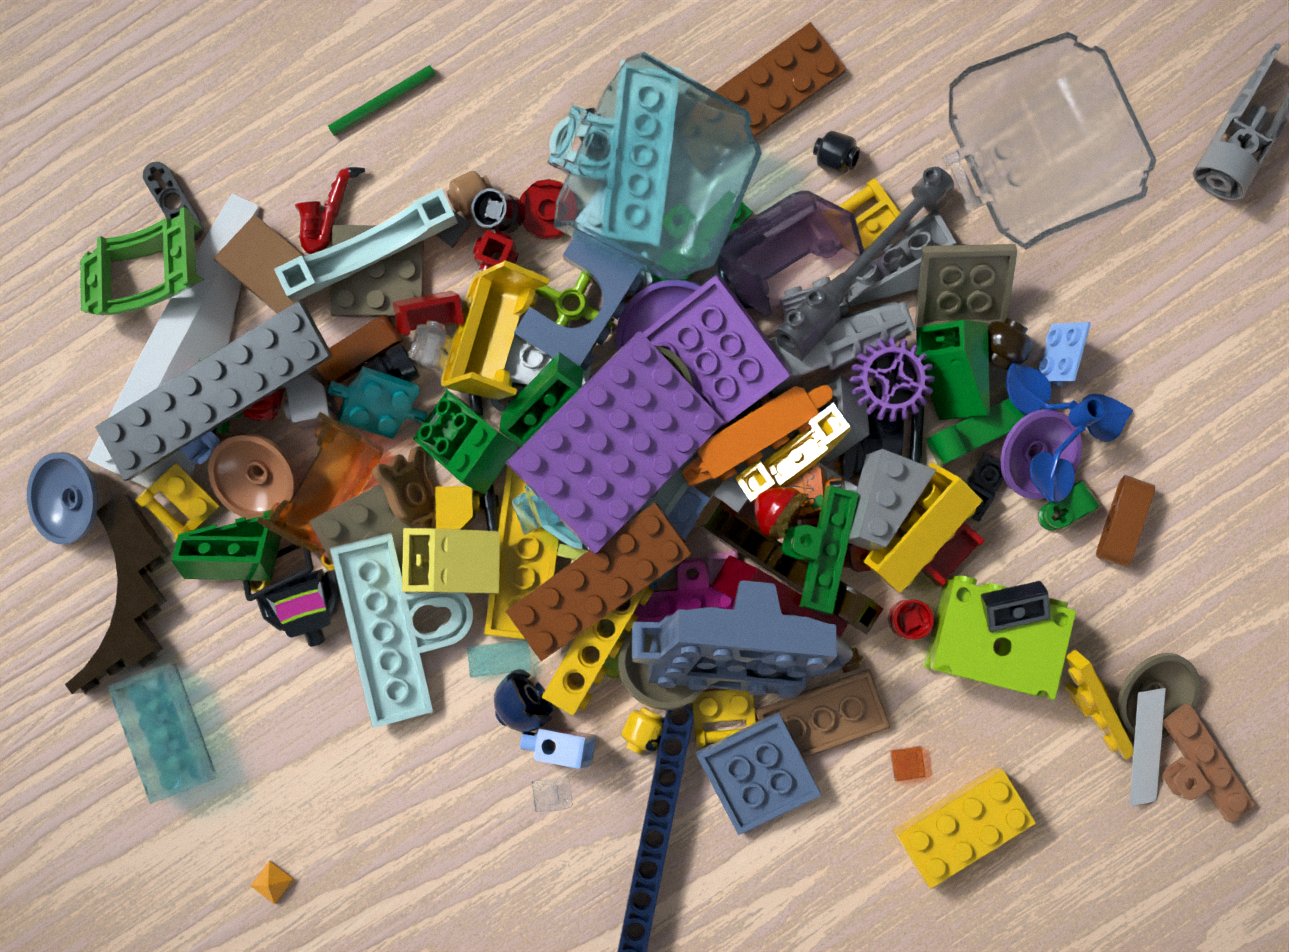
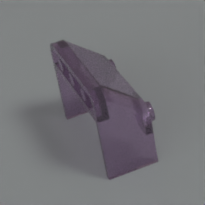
[711,190,864,316]

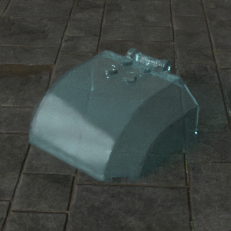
[548,52,762,281]

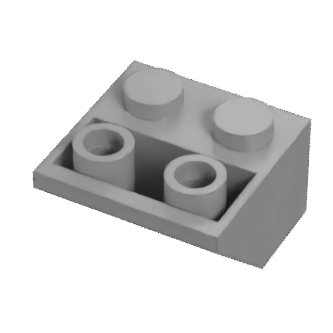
[282,373,338,429]

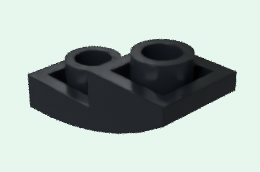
[966,451,1004,522]

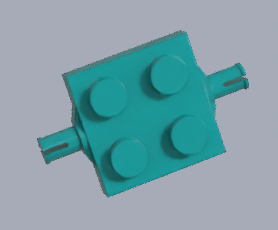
[328,367,427,439]

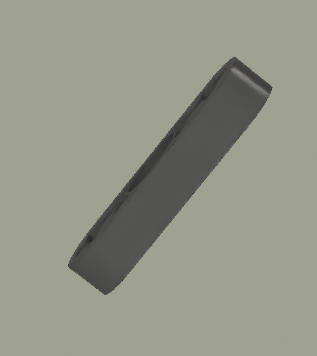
[143,162,204,241]

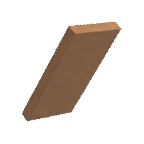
[755,669,891,758]

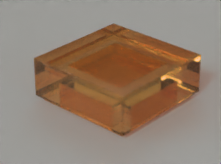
[890,746,926,781]

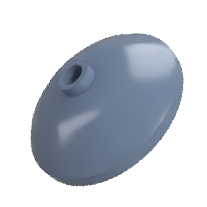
[27,452,98,544]

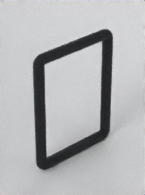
[243,539,314,601]

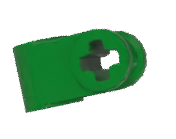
[1038,480,1100,531]

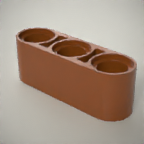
[316,315,403,386]
[1096,475,1155,568]

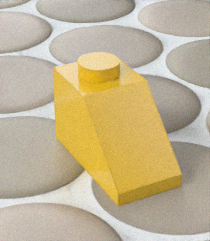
[435,486,481,530]

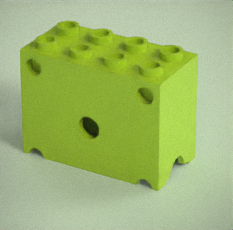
[923,575,1076,701]

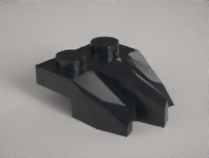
[839,411,904,481]

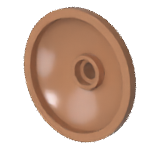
[208,433,296,519]

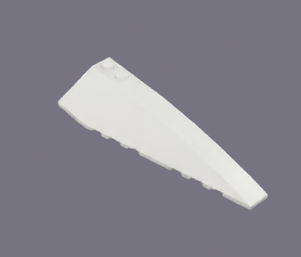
[87,193,260,495]

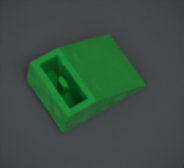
[916,320,990,420]
[413,390,519,495]

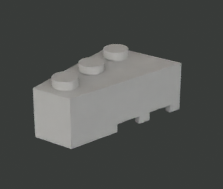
[848,449,936,551]

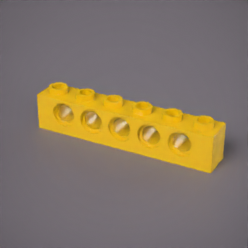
[542,575,663,716]

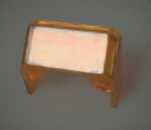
[256,412,384,553]

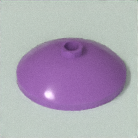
[1001,409,1082,499]

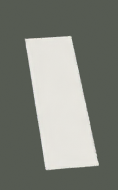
[1129,688,1166,806]

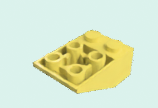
[402,528,500,593]

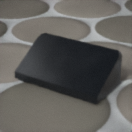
[981,581,1051,632]

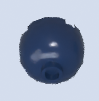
[494,669,553,732]

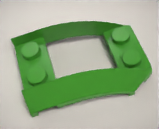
[80,207,204,316]

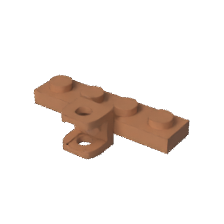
[1162,703,1255,823]

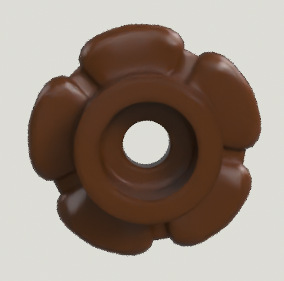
[837,648,863,673]

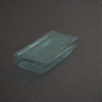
[467,640,532,677]

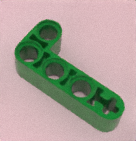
[925,398,1042,466]

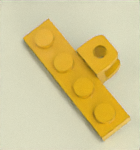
[1064,650,1134,760]

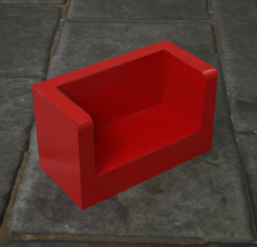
[393,291,464,336]
[921,522,985,587]

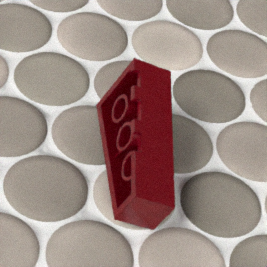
[711,555,848,638]

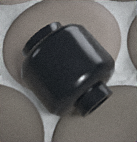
[813,131,860,175]

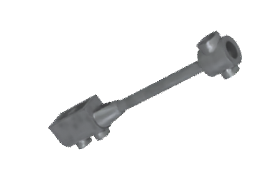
[775,166,954,361]

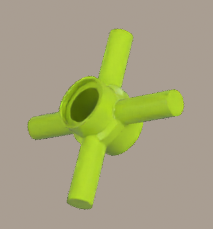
[535,272,615,329]

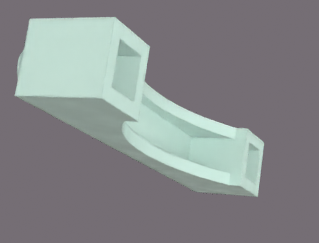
[274,188,458,303]

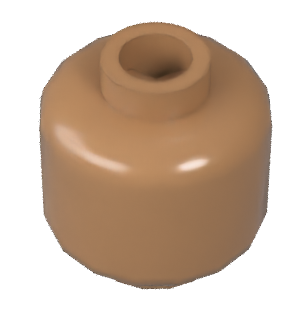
[446,171,492,215]

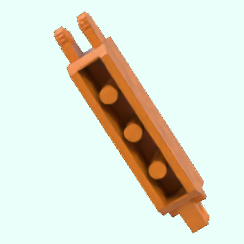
[681,384,834,487]

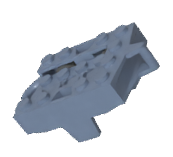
[632,580,853,699]

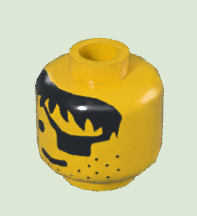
[621,707,664,755]

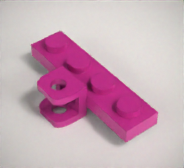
[635,558,734,622]

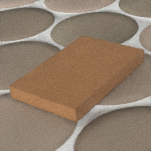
[214,214,304,314]

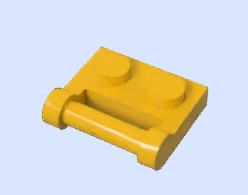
[824,178,900,256]
[135,461,220,540]
[692,689,756,748]

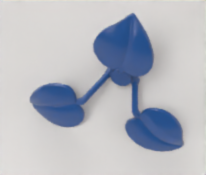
[1006,363,1133,503]

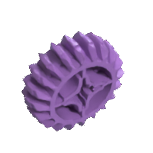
[850,338,935,422]

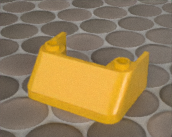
[441,260,550,400]

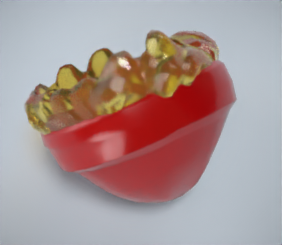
[754,487,810,540]

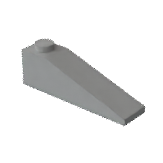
[845,210,957,307]

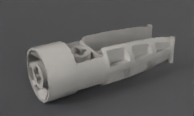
[1192,43,1289,200]
[768,301,916,399]

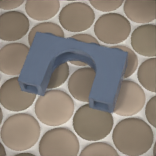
[514,229,643,371]

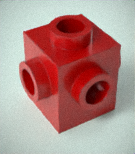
[473,230,519,271]

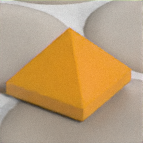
[251,861,294,905]

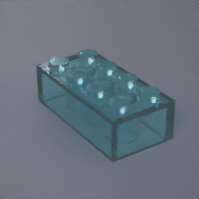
[108,663,218,804]

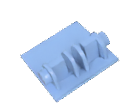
[1038,322,1091,387]

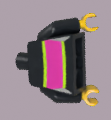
[249,554,341,647]

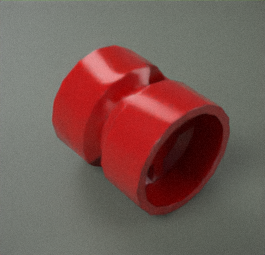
[888,599,934,640]

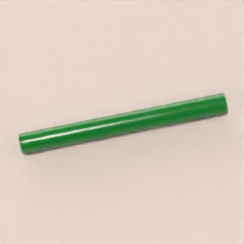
[328,65,436,136]

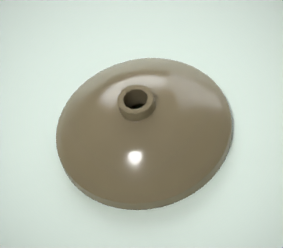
[618,632,703,710]
[1117,653,1200,738]

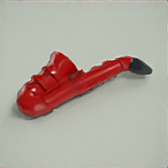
[295,167,365,254]

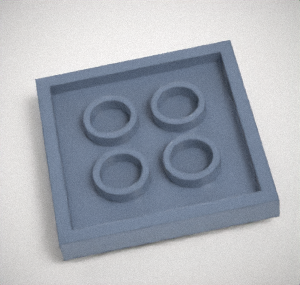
[696,712,822,835]

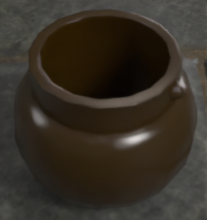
[988,317,1032,371]

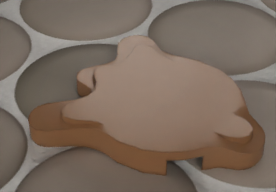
[372,446,436,529]

